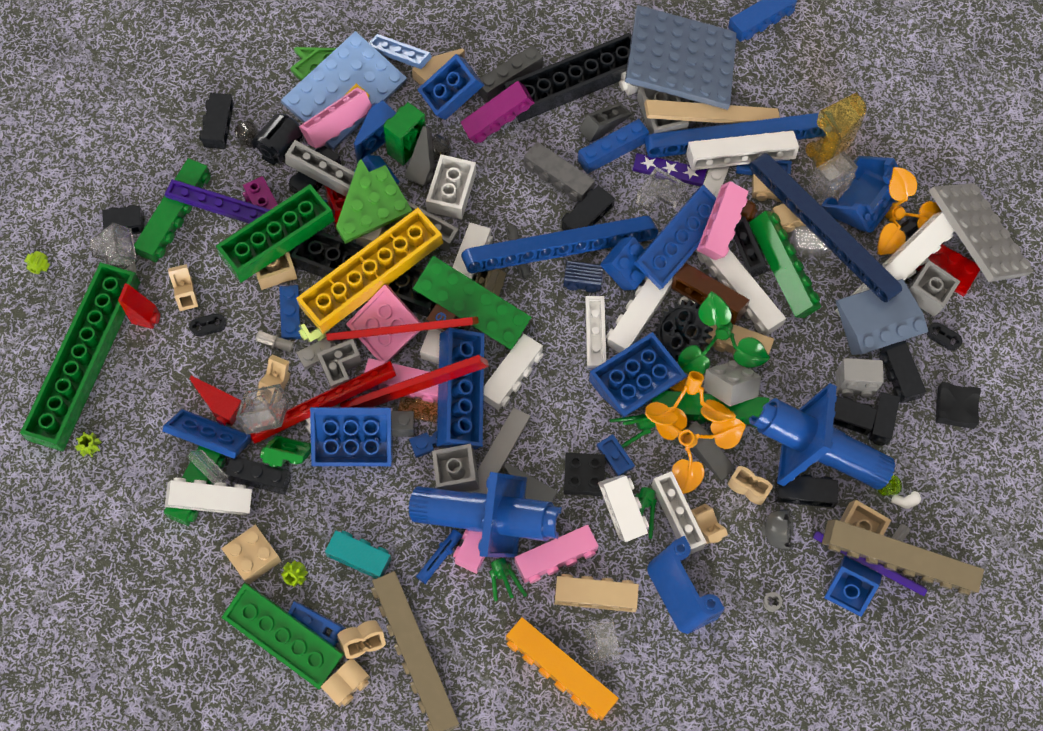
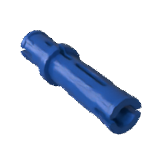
[416,529,463,584]

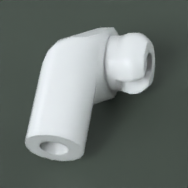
[891,491,921,509]

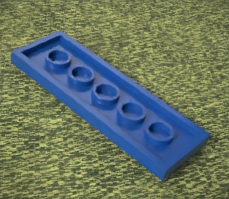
[634,185,716,290]

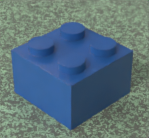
[600,236,646,291]

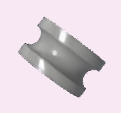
[763,592,782,612]

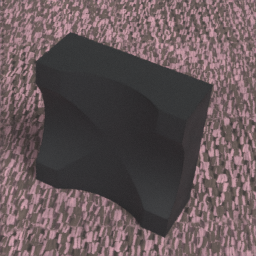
[935,382,981,429]
[564,453,605,496]

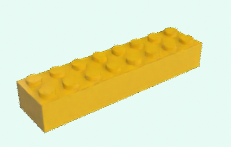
[296,208,443,334]

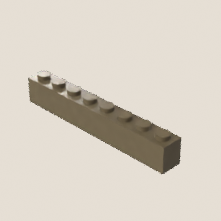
[822,519,984,596]
[370,571,460,731]

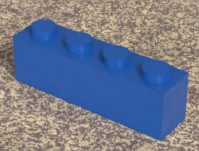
[728,0,797,42]
[578,119,649,174]

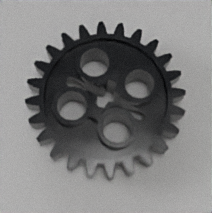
[654,300,713,362]

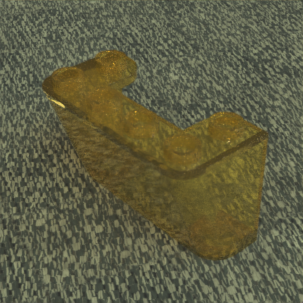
[805,92,867,173]

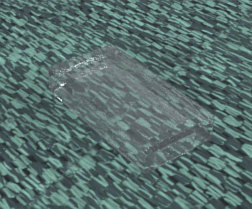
[187,450,229,483]

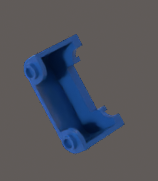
[821,156,899,233]
[647,536,725,634]

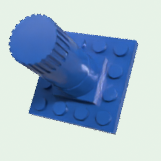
[749,383,895,490]
[409,472,562,557]

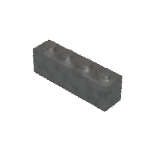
[524,142,595,202]

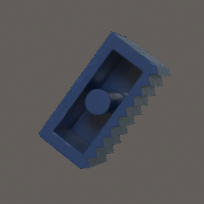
[563,260,603,293]

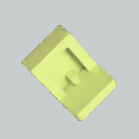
[298,324,330,342]

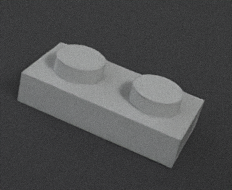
[296,337,336,370]

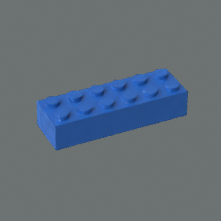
[437,328,484,450]

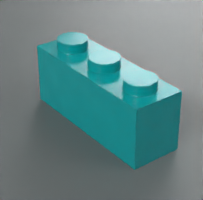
[325,530,392,579]

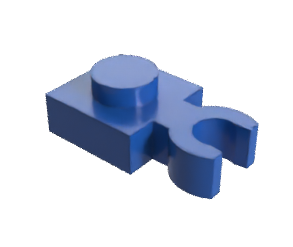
[409,431,437,458]

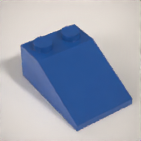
[354,100,396,162]

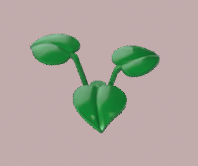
[678,291,770,374]

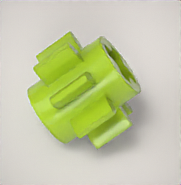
[24,251,50,274]
[75,432,102,457]
[281,560,308,587]

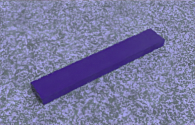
[164,179,270,224]
[812,531,928,596]

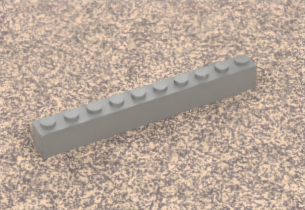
[285,140,458,252]

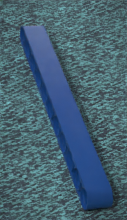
[644,112,837,158]
[461,216,658,273]

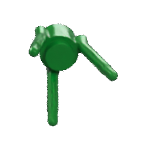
[610,414,655,448]
[635,487,657,539]
[489,558,527,602]

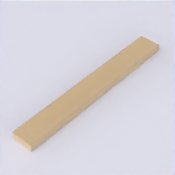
[644,99,780,124]

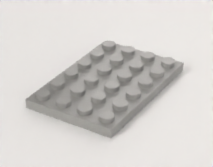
[929,183,1033,282]

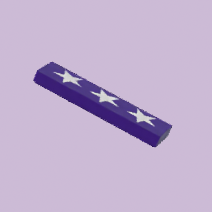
[632,153,707,186]

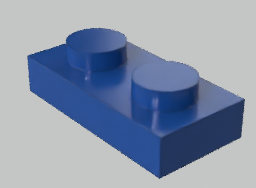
[596,434,635,476]

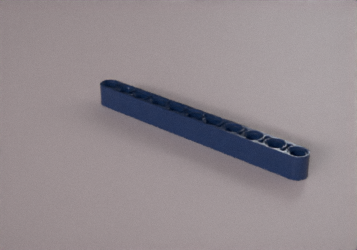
[749,153,902,302]

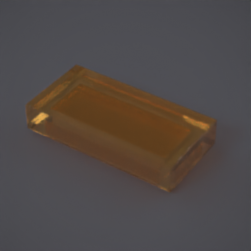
[398,396,438,423]

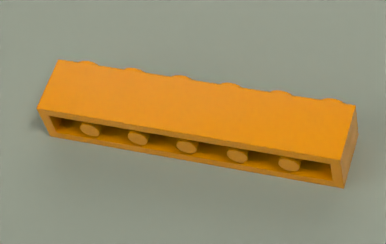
[506,617,619,721]

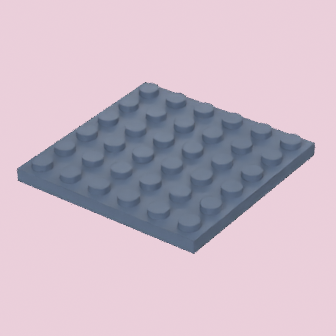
[625,5,737,110]

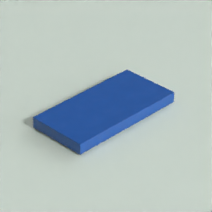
[162,409,252,459]

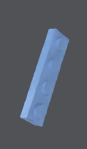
[369,34,432,69]

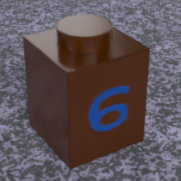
[426,304,458,332]

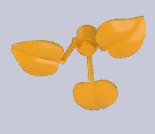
[877,167,942,255]
[645,371,736,426]
[655,407,746,494]

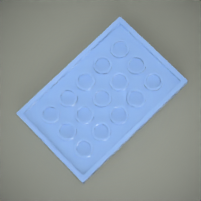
[281,31,407,150]

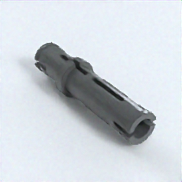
[505,225,532,279]

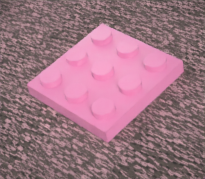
[346,284,421,362]

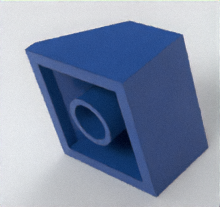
[824,556,882,617]

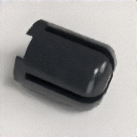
[251,113,303,166]

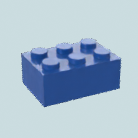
[417,54,484,120]

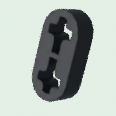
[189,314,226,337]
[927,322,963,351]

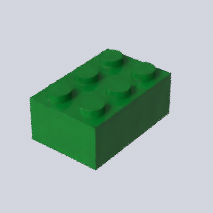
[384,102,426,166]

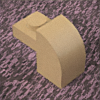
[168,264,198,311]
[257,355,290,404]
[691,504,728,544]

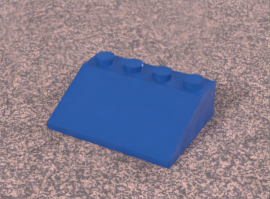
[589,332,687,418]
[310,407,393,466]

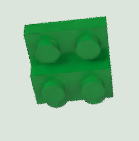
[260,435,311,467]

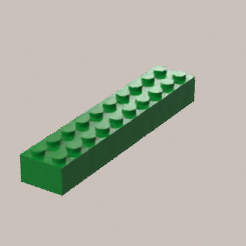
[20,262,141,452]

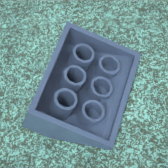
[836,279,929,355]

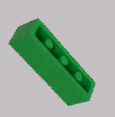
[163,446,226,527]

